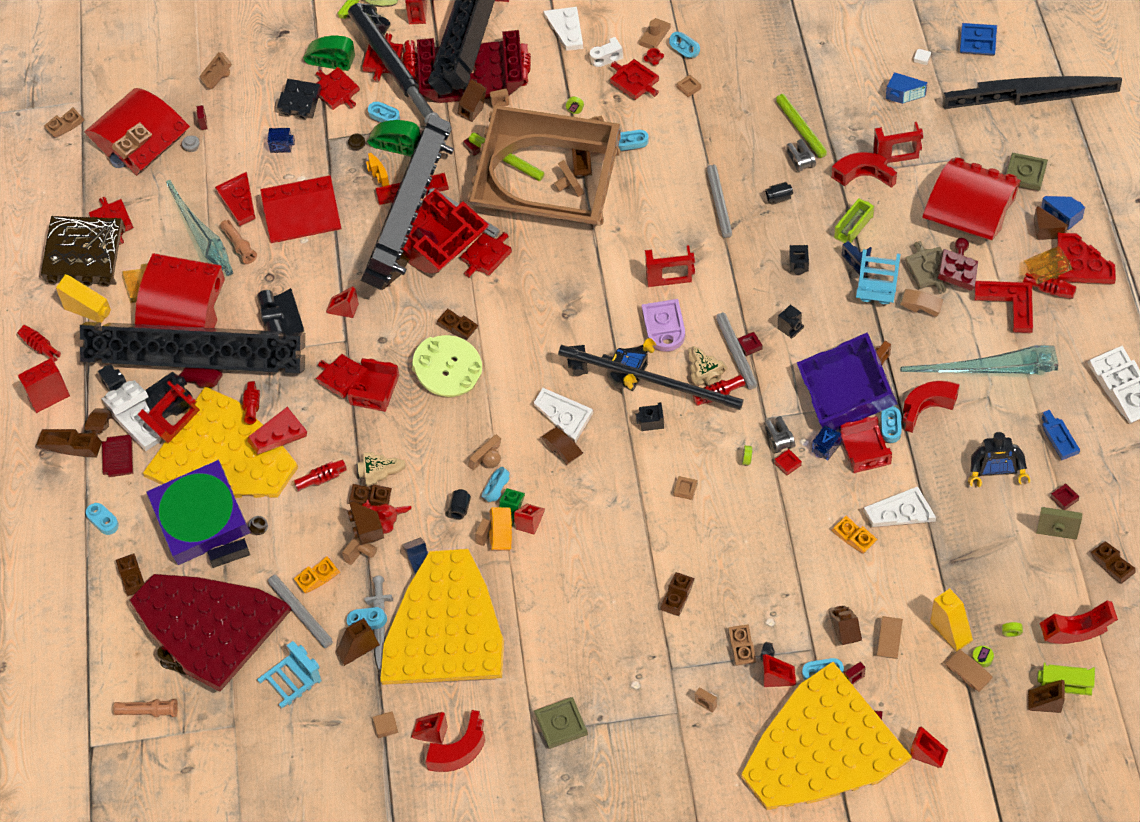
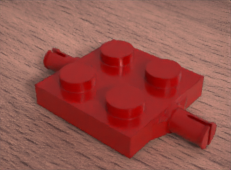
[362,33,404,81]
[610,59,659,100]
[316,67,360,110]
[89,197,134,245]
[460,232,512,278]
[316,354,370,398]

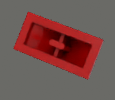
[326,286,359,318]
[514,503,545,535]
[763,654,796,687]
[411,712,448,744]
[910,726,948,768]

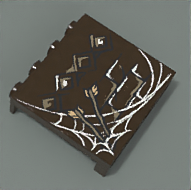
[41,216,126,286]

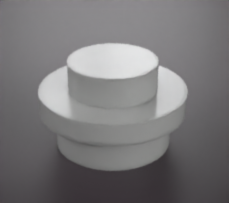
[182,136,200,152]

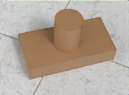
[639,18,671,49]
[199,52,232,89]
[554,160,584,197]
[342,537,377,565]

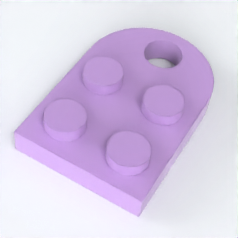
[642,299,685,351]

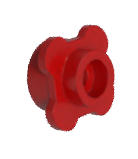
[644,48,664,65]

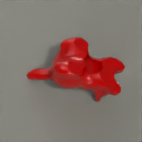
[362,499,412,534]

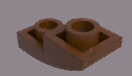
[436,308,478,340]
[85,408,112,433]
[541,427,583,465]
[348,484,392,505]
[1091,541,1136,584]
[116,553,145,597]
[660,572,695,616]

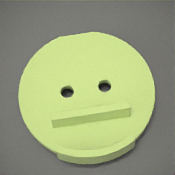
[411,335,482,397]

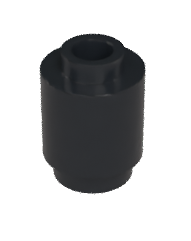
[765,182,793,204]
[448,489,471,520]

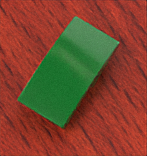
[499,488,525,526]

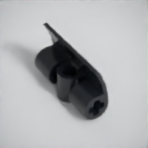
[257,288,304,336]

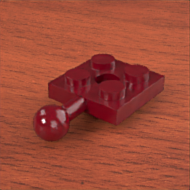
[937,238,979,291]

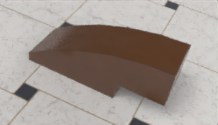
[572,149,592,177]
[36,429,102,458]

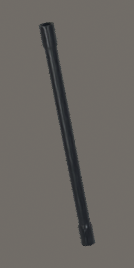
[558,344,744,410]

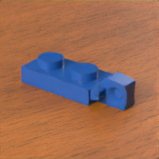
[1041,410,1080,460]

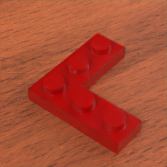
[974,281,1033,333]

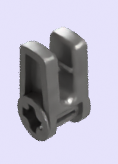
[786,139,816,172]
[764,416,796,453]

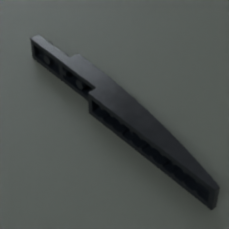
[943,76,1122,109]

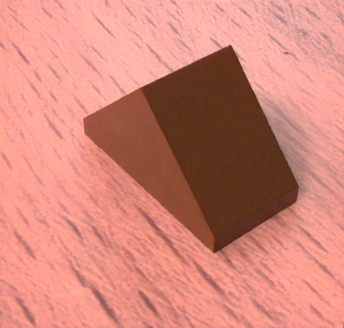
[1034,206,1068,240]
[1028,679,1065,713]

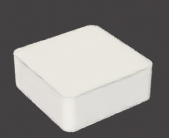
[914,49,931,65]

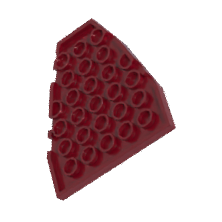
[129,574,292,692]

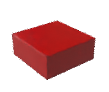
[774,449,802,476]

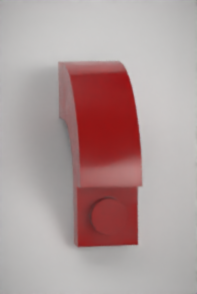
[831,152,897,188]
[903,381,960,433]
[1039,600,1118,644]
[426,710,485,772]

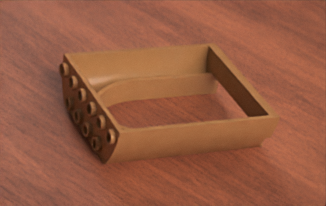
[468,105,621,226]

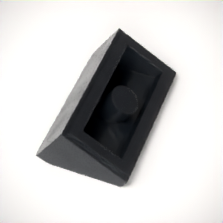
[207,538,250,568]

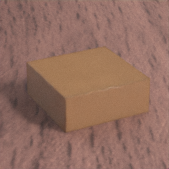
[677,75,701,97]
[490,89,509,109]
[674,476,698,500]
[475,518,491,546]
[695,687,717,713]
[373,711,399,738]

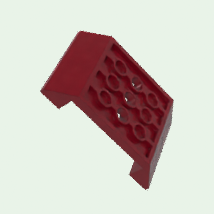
[417,30,524,103]

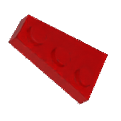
[215,171,256,226]
[248,406,308,455]

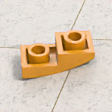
[366,153,390,186]
[489,507,512,550]
[832,516,878,554]
[294,556,340,594]

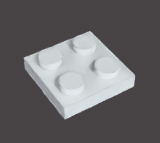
[101,380,148,416]

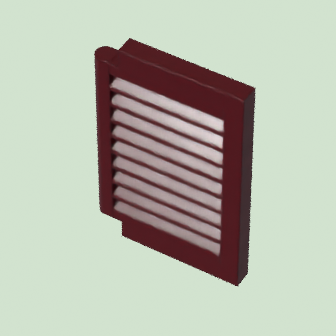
[102,434,134,478]

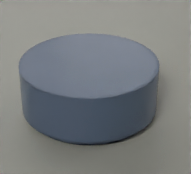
[110,153,126,168]

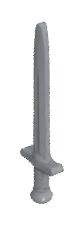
[364,575,393,670]

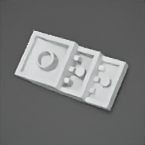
[1087,345,1140,424]

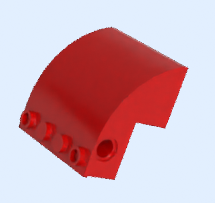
[84,88,190,176]
[922,157,1021,240]
[400,188,489,273]
[135,253,225,328]

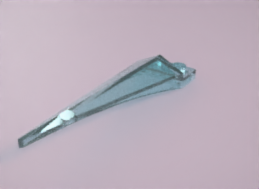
[166,180,233,276]
[900,345,1058,374]

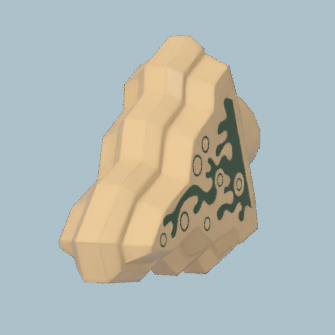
[688,346,728,386]
[358,452,405,487]

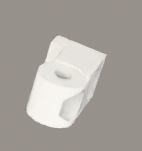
[590,37,623,67]

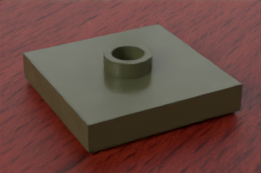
[1006,152,1048,191]
[1036,507,1083,540]
[534,697,588,749]

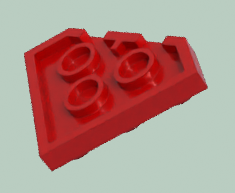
[1057,233,1116,284]

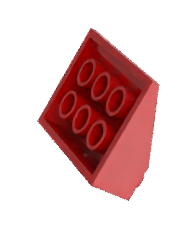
[260,175,342,243]

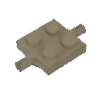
[905,241,946,293]

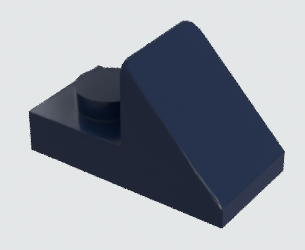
[842,241,872,278]
[402,537,428,575]

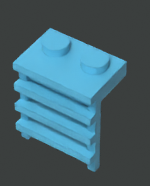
[856,249,901,304]
[257,641,322,708]

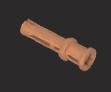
[220,220,257,264]
[113,699,178,717]

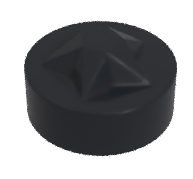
[760,642,775,662]

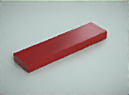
[375,172,449,205]

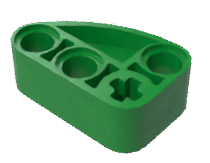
[303,35,355,71]
[367,120,420,157]

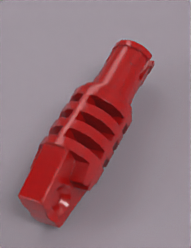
[403,40,418,80]
[521,43,531,86]
[1023,273,1076,299]
[17,325,61,362]
[693,374,745,406]
[242,381,260,424]
[293,459,347,491]

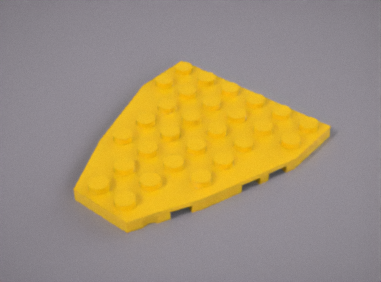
[143,387,298,498]
[380,549,504,685]
[741,662,912,810]

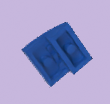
[960,23,997,55]

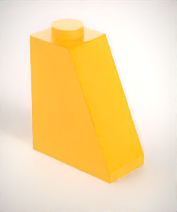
[56,274,111,323]
[930,588,973,652]

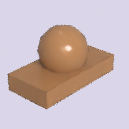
[468,434,501,470]

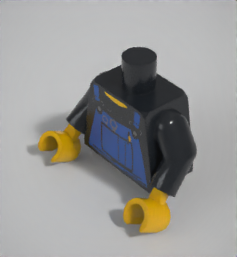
[602,338,656,391]
[968,432,1030,487]

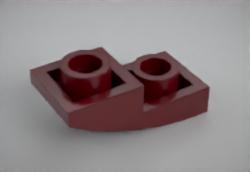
[179,367,223,388]

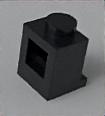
[789,245,809,275]
[778,304,804,339]
[567,345,588,376]
[98,364,126,392]
[635,402,664,431]

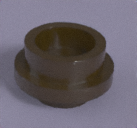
[348,133,366,150]
[248,516,268,535]

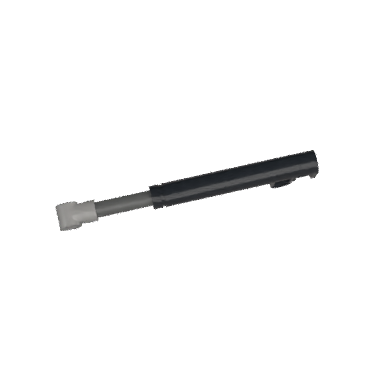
[348,3,452,141]

